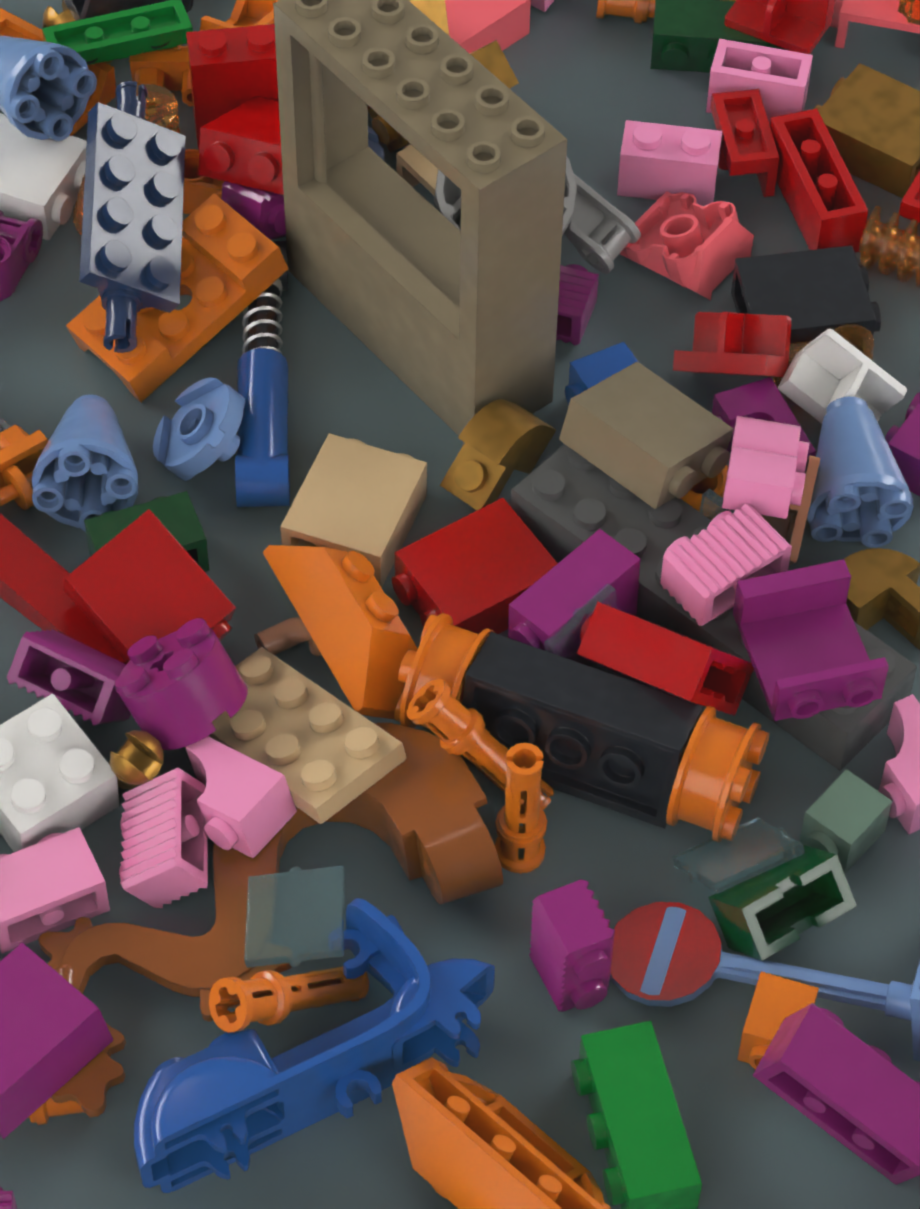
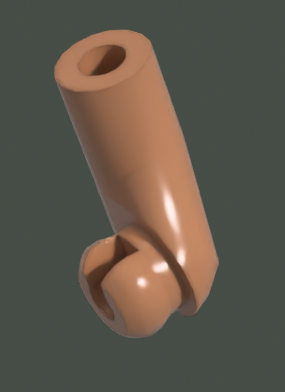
[254,617,322,656]

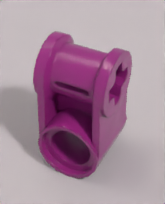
[0,210,43,301]

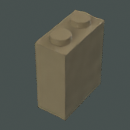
[559,362,734,509]

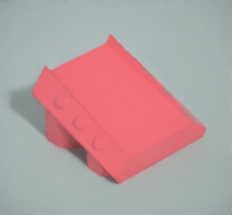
[620,191,754,301]

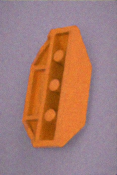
[262,545,418,720]
[392,1057,611,1209]

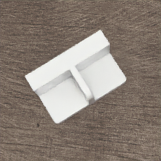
[778,329,907,424]

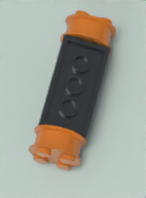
[394,613,770,843]

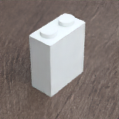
[0,113,87,241]

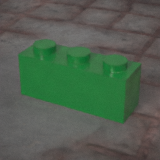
[571,1021,702,1209]

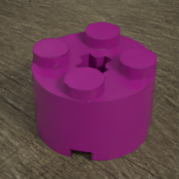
[114,618,248,750]

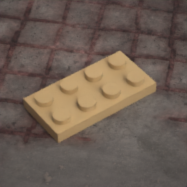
[209,647,407,824]

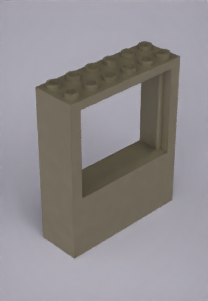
[273,0,567,436]

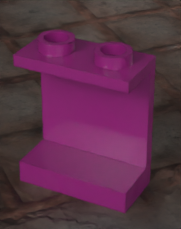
[733,559,889,721]

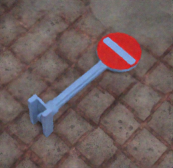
[610,902,920,1061]

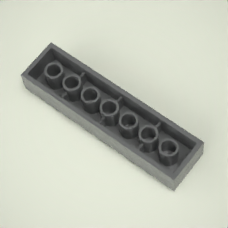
[511,444,917,771]

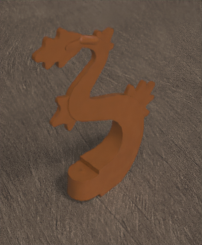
[38,723,503,1117]

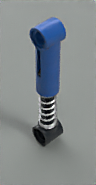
[235,241,290,508]

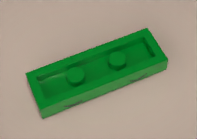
[42,0,193,65]

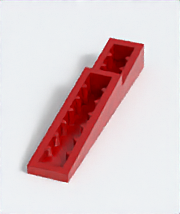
[0,513,127,665]

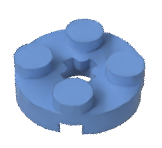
[153,377,245,481]

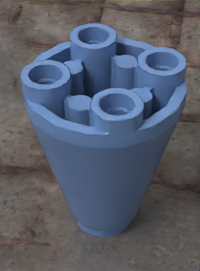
[0,35,97,141]
[32,395,139,532]
[807,397,914,548]

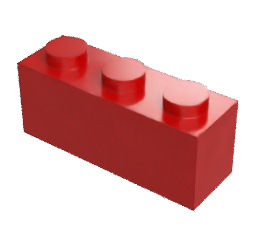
[770,108,869,253]

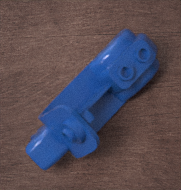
[134,898,495,1193]

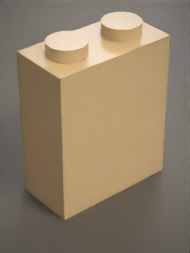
[280,433,427,588]

